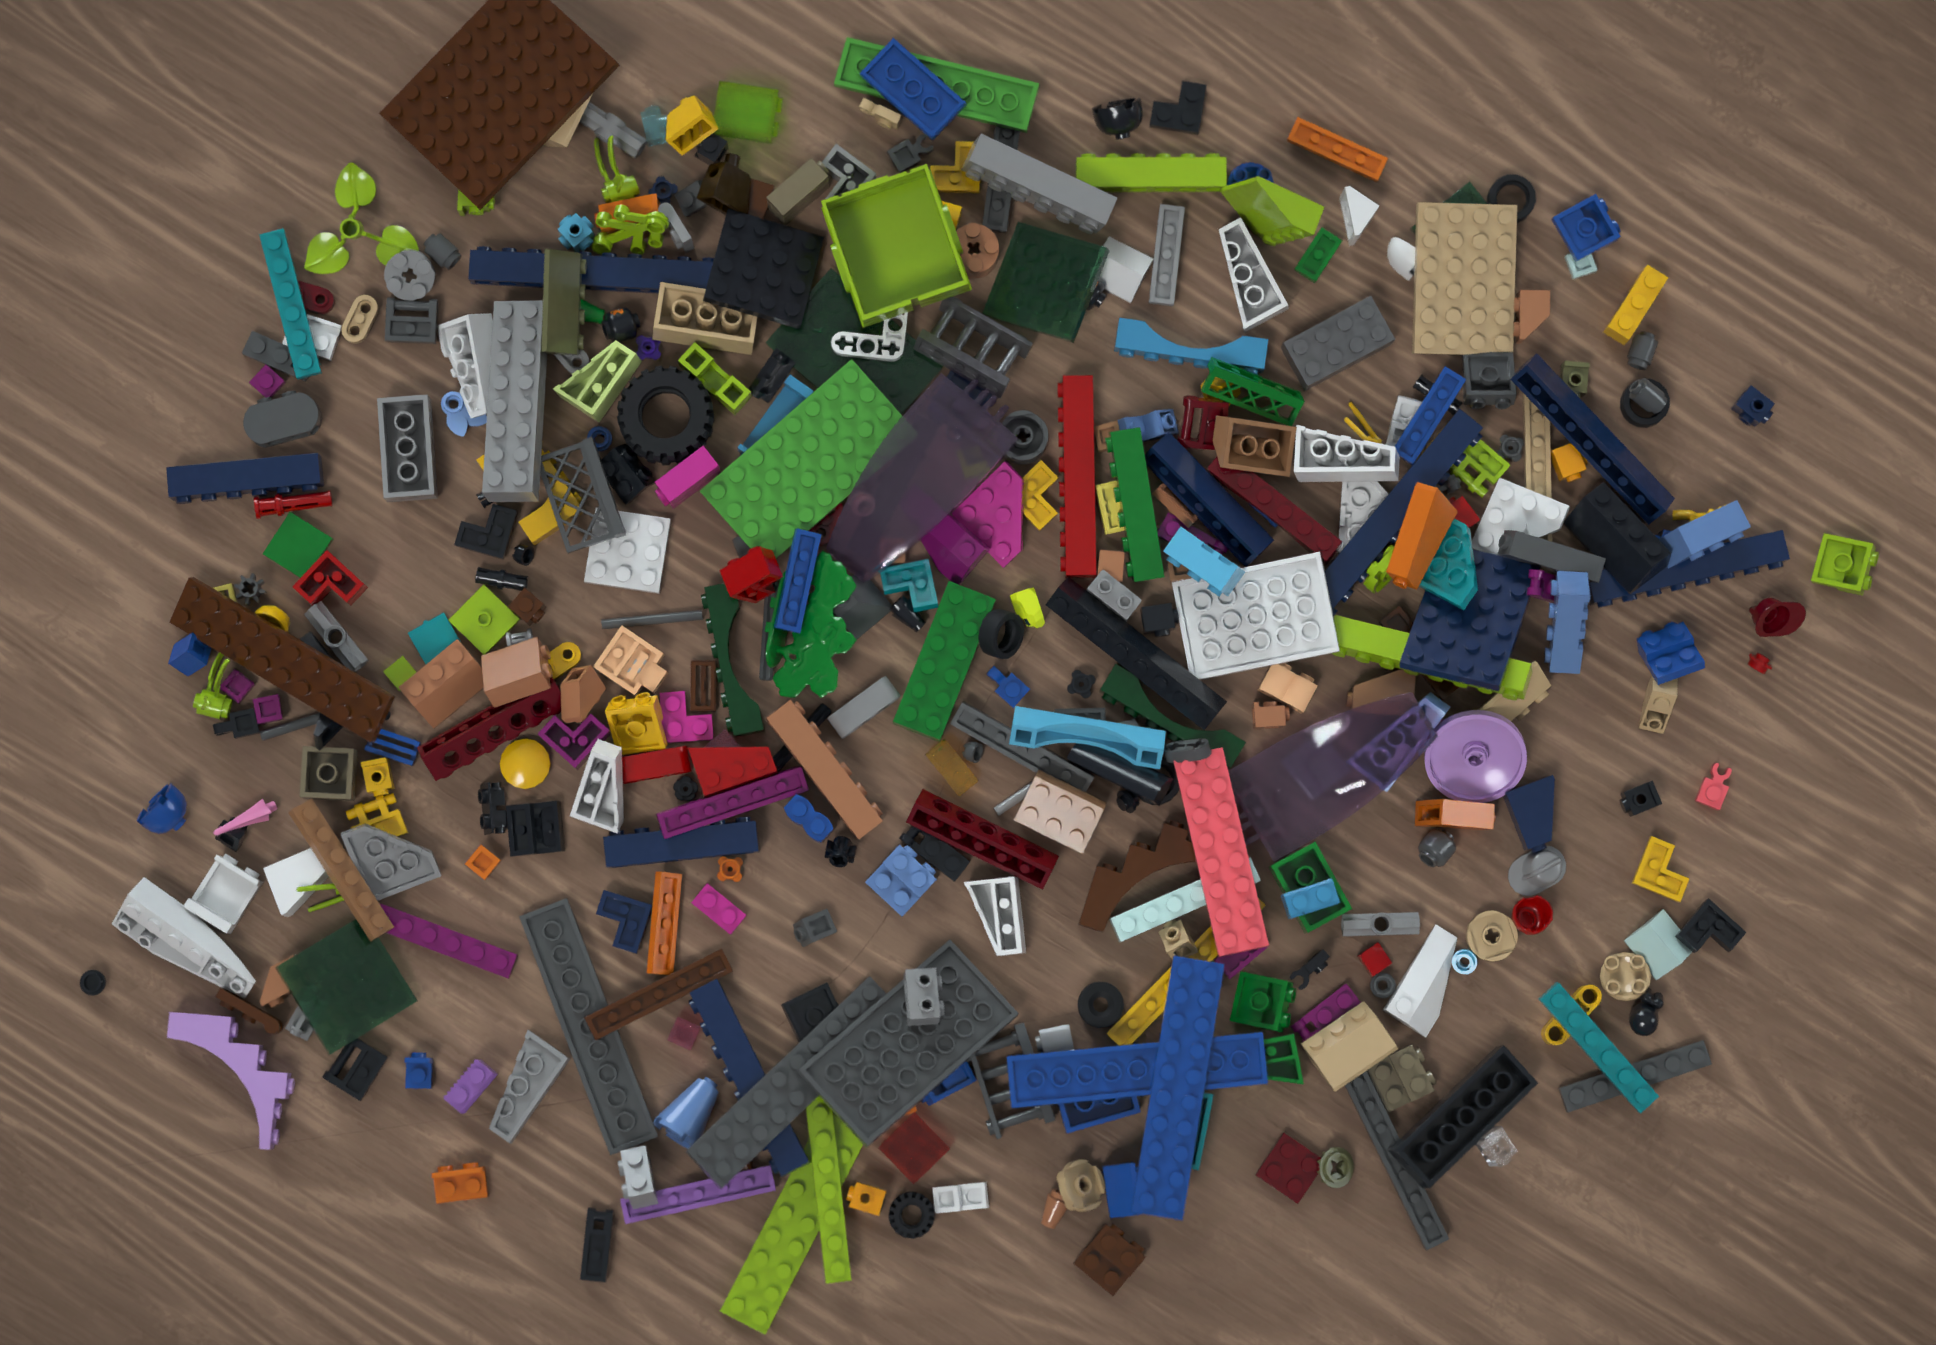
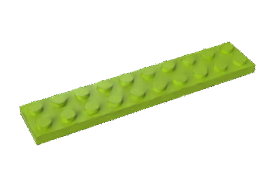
[720,1111,863,1335]

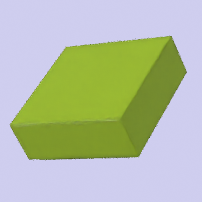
[383,656,416,692]

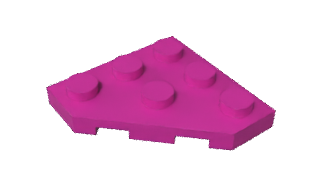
[951,461,1024,568]

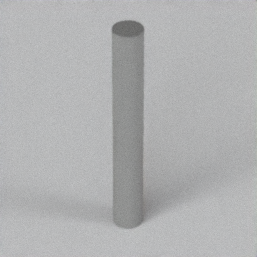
[993,781,1033,816]

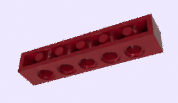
[417,677,561,781]
[906,789,1059,890]

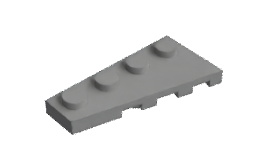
[489,1030,570,1144]

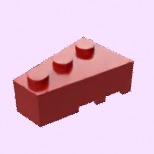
[688,747,778,797]

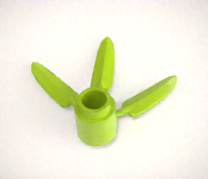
[594,136,640,203]
[193,652,233,720]

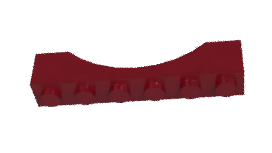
[1207,457,1342,565]

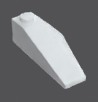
[437,313,493,418]

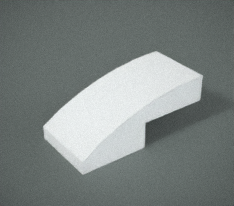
[1386,395,1422,447]
[933,1182,989,1213]

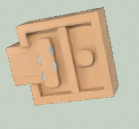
[593,625,668,696]

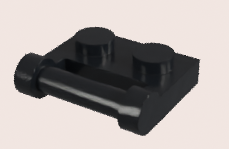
[322,1033,389,1101]

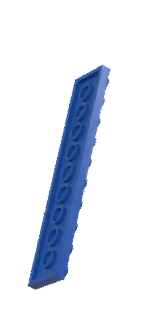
[1131,956,1225,1221]
[1006,1032,1268,1108]

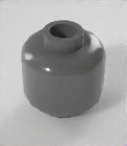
[1418,830,1456,867]

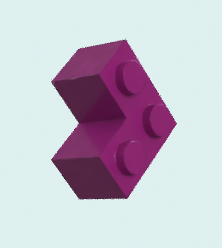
[538,714,611,770]

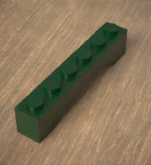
[701,583,765,738]
[1099,664,1246,770]

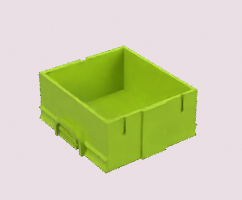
[821,164,972,328]

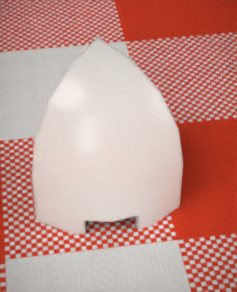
[1387,237,1415,281]

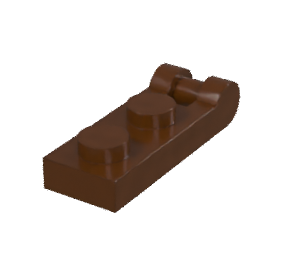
[215,988,283,1034]

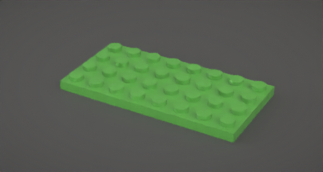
[700,359,919,559]

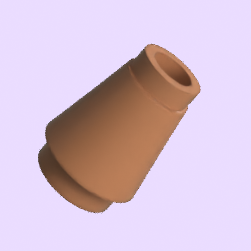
[1041,1189,1067,1229]

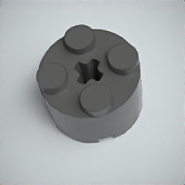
[997,410,1048,465]

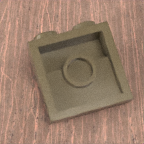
[1367,1045,1436,1113]

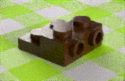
[1073,1223,1146,1296]

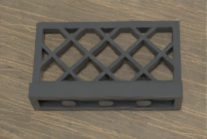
[540,437,626,554]

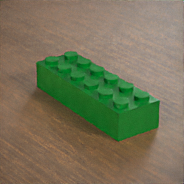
[893,581,996,742]

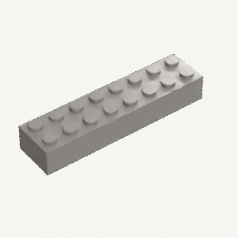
[482,300,547,502]

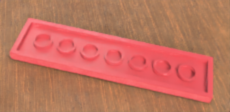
[1173,747,1269,957]

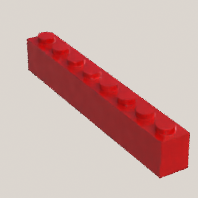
[1057,375,1096,578]

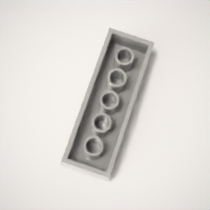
[961,133,1117,234]

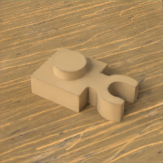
[859,98,902,130]

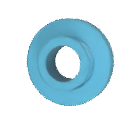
[1452,949,1478,974]

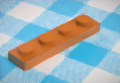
[1287,117,1388,182]
[647,871,682,975]

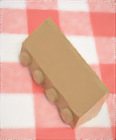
[652,282,757,355]

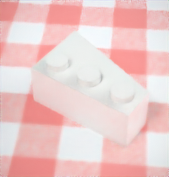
[570,739,624,834]
[964,877,1026,956]

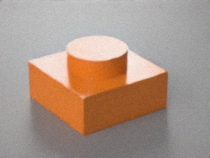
[465,845,501,880]

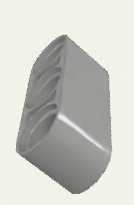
[827,676,901,739]

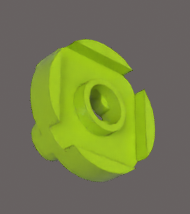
[1363,545,1394,594]

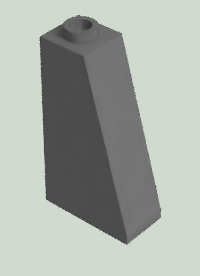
[1498,530,1606,583]

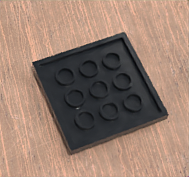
[703,209,824,329]

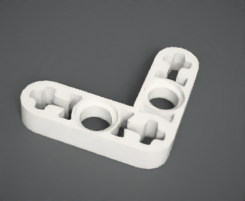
[831,312,908,362]

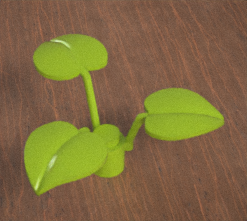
[304,162,419,274]

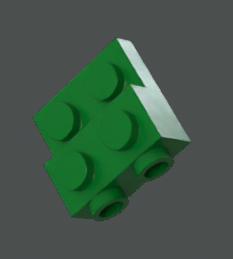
[1230,971,1296,1033]

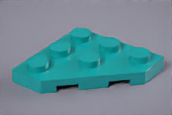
[1419,519,1478,610]

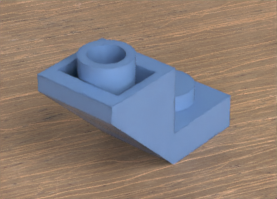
[1118,409,1179,442]

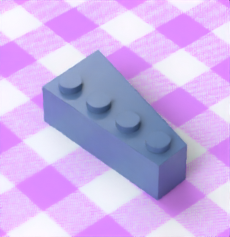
[1544,571,1590,674]

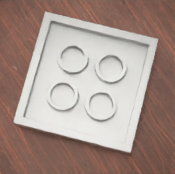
[584,508,671,594]

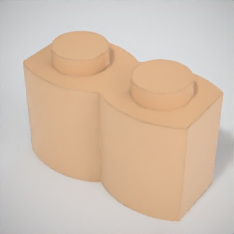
[1257,663,1317,714]

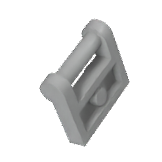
[658,203,694,253]

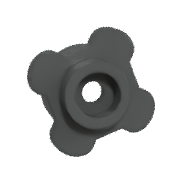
[1497,435,1524,462]

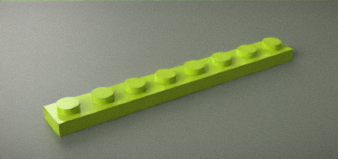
[806,1096,852,1284]

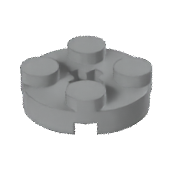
[384,249,435,301]

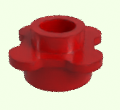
[1747,652,1773,674]

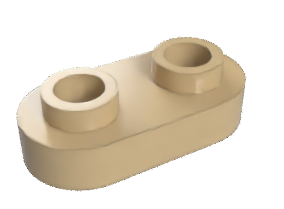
[341,295,379,344]

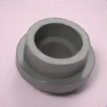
[1370,973,1396,998]

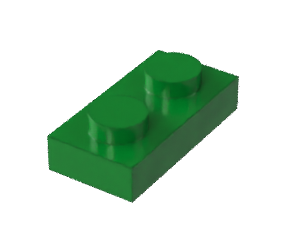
[1294,227,1343,283]

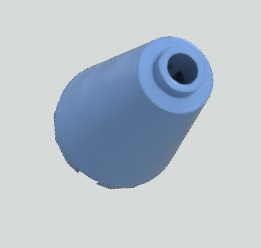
[653,1077,719,1149]

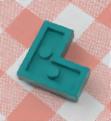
[879,559,938,612]

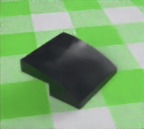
[506,801,565,857]

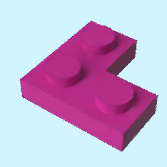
[660,691,714,744]

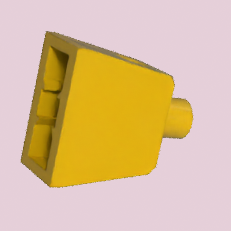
[666,96,718,156]

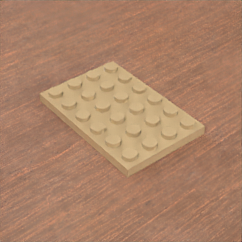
[1412,202,1517,355]

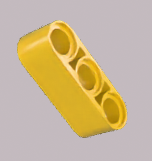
[1541,985,1602,1045]

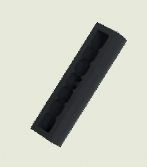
[1067,743,1173,806]

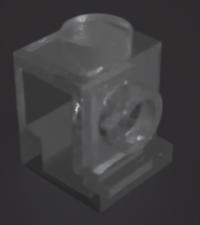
[1475,1126,1518,1168]

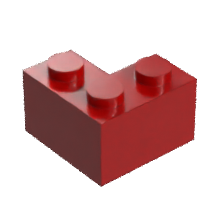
[720,546,783,604]
[292,550,368,606]

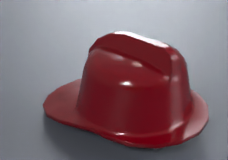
[1749,598,1806,637]

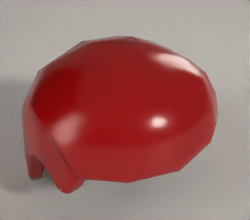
[1511,895,1553,935]

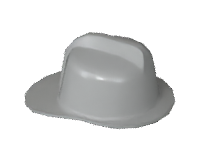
[1508,846,1566,896]

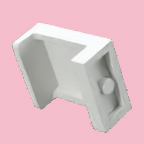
[183,853,263,934]

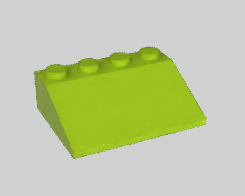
[1220,176,1324,246]

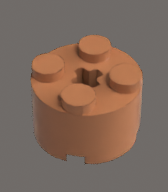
[956,223,999,278]

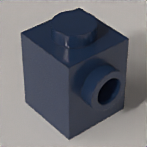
[1731,385,1775,427]

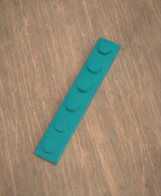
[259,228,322,380]
[1538,982,1659,1114]

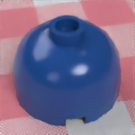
[137,783,187,834]

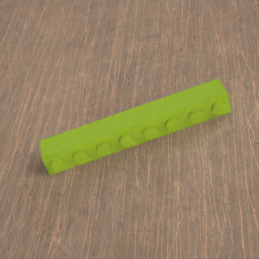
[1332,615,1532,700]

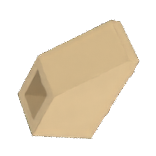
[1639,675,1678,734]

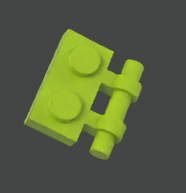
[1449,439,1511,498]

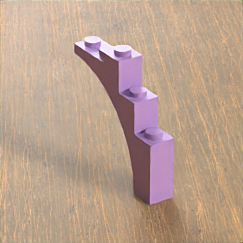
[167,1012,295,1150]

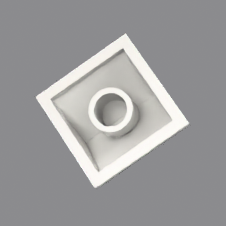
[1340,186,1379,246]
[1089,237,1153,303]

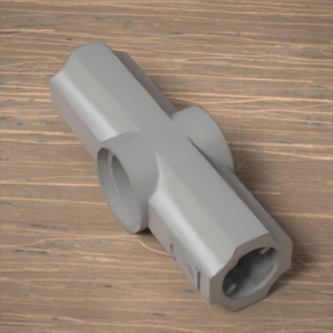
[579,102,647,159]
[304,601,369,672]
[1341,912,1420,937]

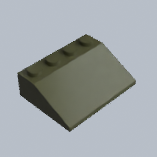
[541,249,587,355]

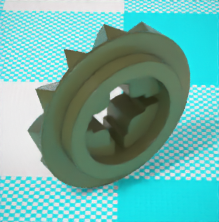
[1317,1147,1354,1188]

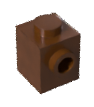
[508,588,547,626]

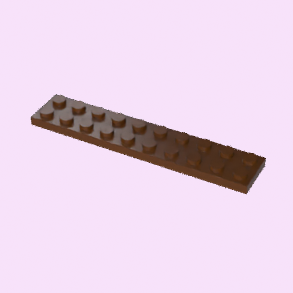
[170,577,395,742]

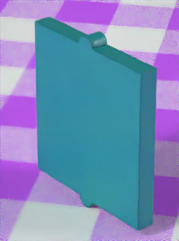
[408,612,461,664]

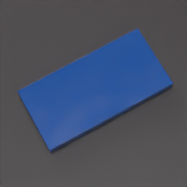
[859,38,967,141]

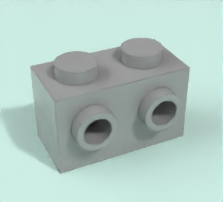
[903,968,944,1026]
[618,1145,658,1209]

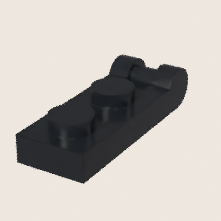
[899,825,970,882]
[580,1207,614,1282]

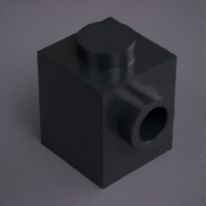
[1140,603,1179,637]

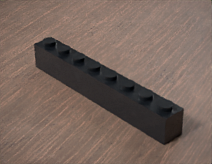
[1046,577,1227,730]

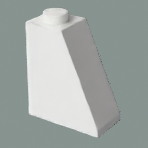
[263,848,329,917]

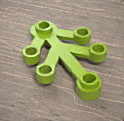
[591,205,669,255]

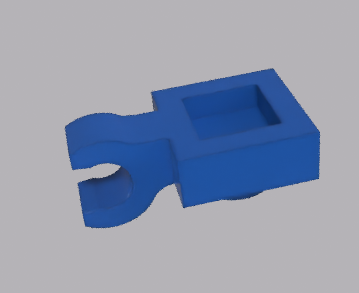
[986,666,1030,708]

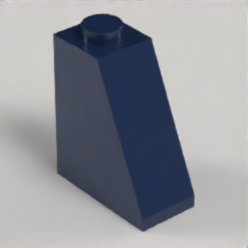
[1503,775,1555,853]

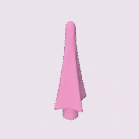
[213,799,277,836]

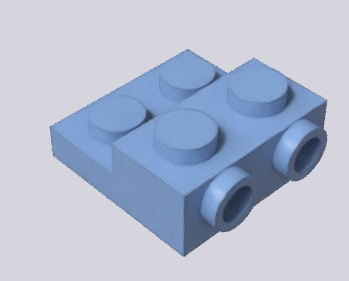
[865,844,937,917]

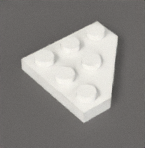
[1472,478,1570,555]
[1338,481,1401,554]

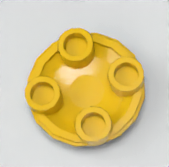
[500,738,551,789]

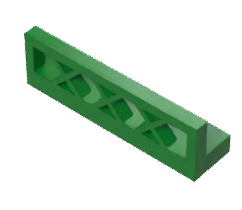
[1201,357,1305,426]

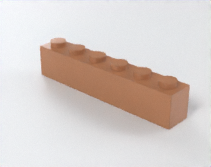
[765,700,883,840]

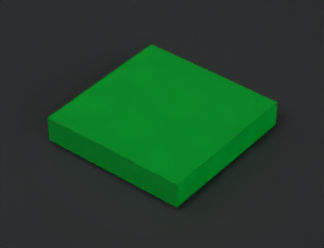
[263,512,334,578]

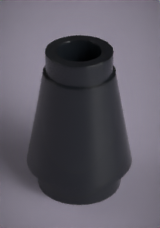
[889,595,926,632]

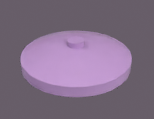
[1424,710,1527,803]

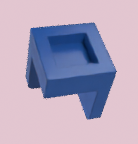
[168,633,211,676]

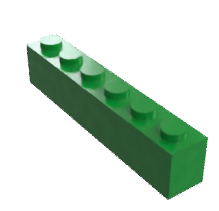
[1105,427,1165,582]

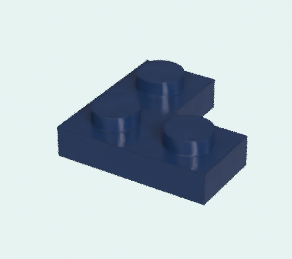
[596,890,653,954]

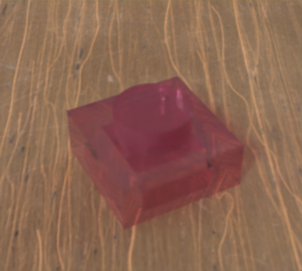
[667,1017,701,1051]

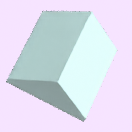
[1624,909,1692,980]

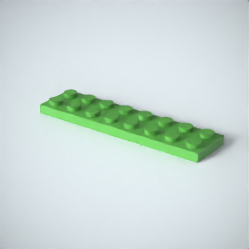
[834,37,1039,133]

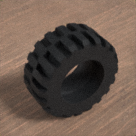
[617,366,715,465]

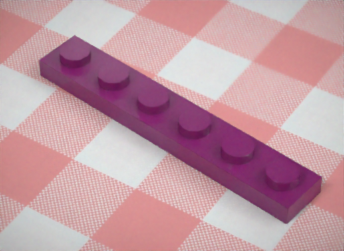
[656,765,809,839]
[379,903,518,979]

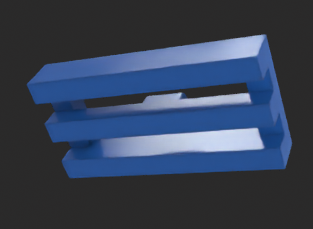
[364,729,421,766]

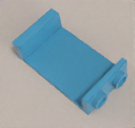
[737,375,814,456]

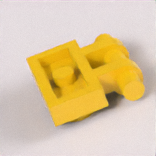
[346,793,408,837]

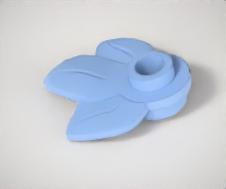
[441,391,487,437]

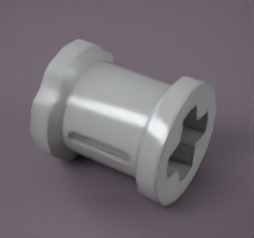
[506,628,533,647]

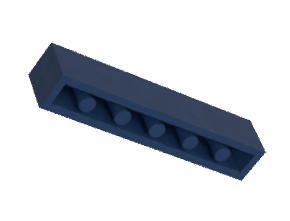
[1145,433,1274,567]
[166,453,324,504]
[603,817,759,868]

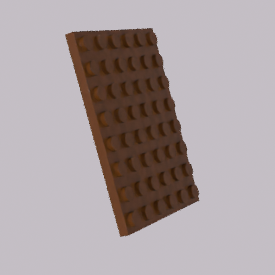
[379,0,620,210]

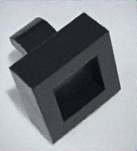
[215,817,247,852]

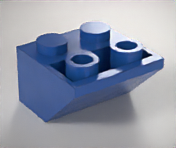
[1102,1162,1142,1218]

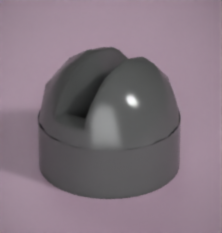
[962,741,983,763]

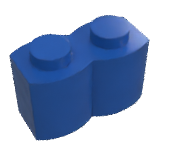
[784,794,834,843]

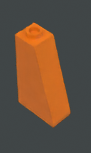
[1386,482,1458,590]

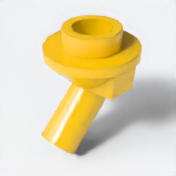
[1673,510,1708,522]

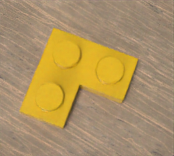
[930,141,980,193]
[1022,460,1058,532]
[1632,836,1689,903]

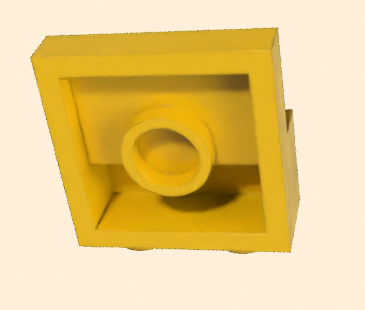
[605,692,668,755]

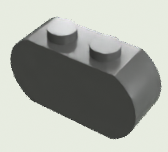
[243,391,322,448]

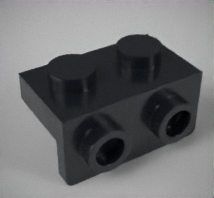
[601,444,656,505]

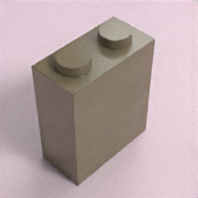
[766,158,829,226]

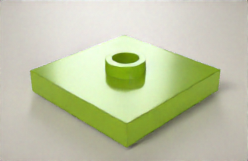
[448,584,520,655]

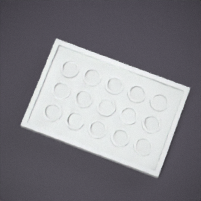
[1172,552,1340,680]

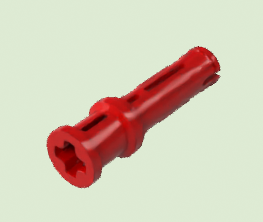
[254,490,332,519]

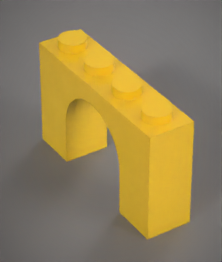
[476,441,583,546]

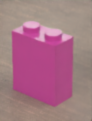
[655,446,721,509]

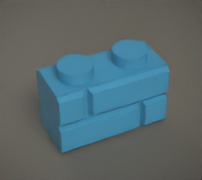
[1281,878,1340,920]

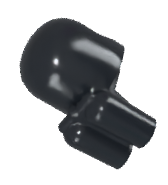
[1629,987,1664,1036]

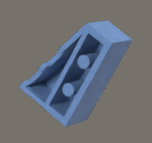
[1659,500,1751,569]

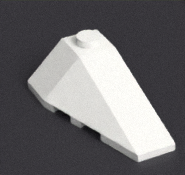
[1382,924,1457,1038]

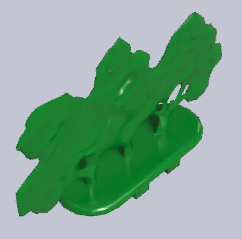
[764,550,857,698]

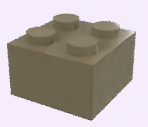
[299,746,358,801]

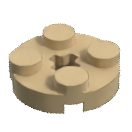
[1466,910,1518,962]
[1057,1159,1105,1212]

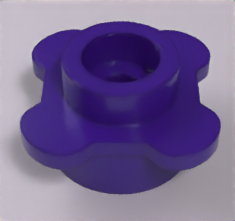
[636,335,661,360]

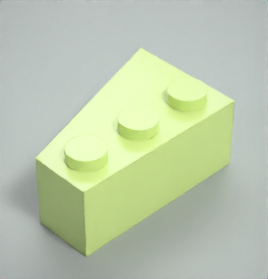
[553,340,642,423]

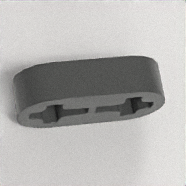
[1164,738,1212,763]

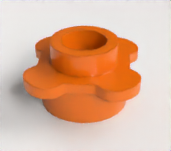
[717,856,743,882]

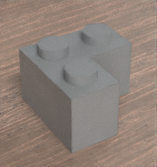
[822,144,876,199]

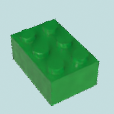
[1268,841,1352,934]

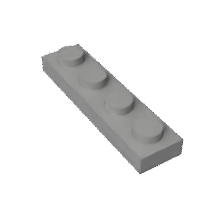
[1148,204,1185,306]

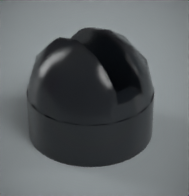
[512,544,534,566]

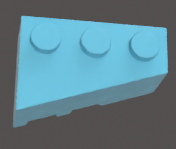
[1163,526,1245,597]

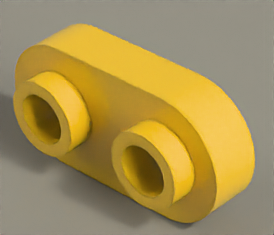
[548,642,582,680]

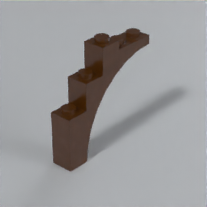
[1078,820,1196,932]

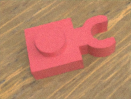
[1695,763,1732,811]

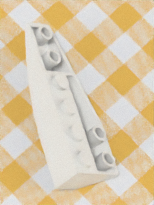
[112,877,256,999]

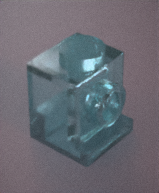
[640,105,668,147]

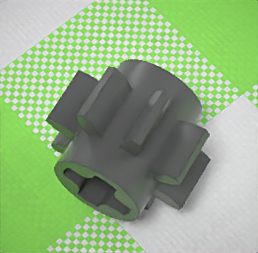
[234,573,267,605]

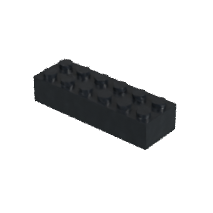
[1388,1045,1538,1189]

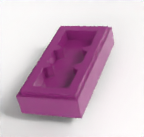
[1213,946,1269,980]

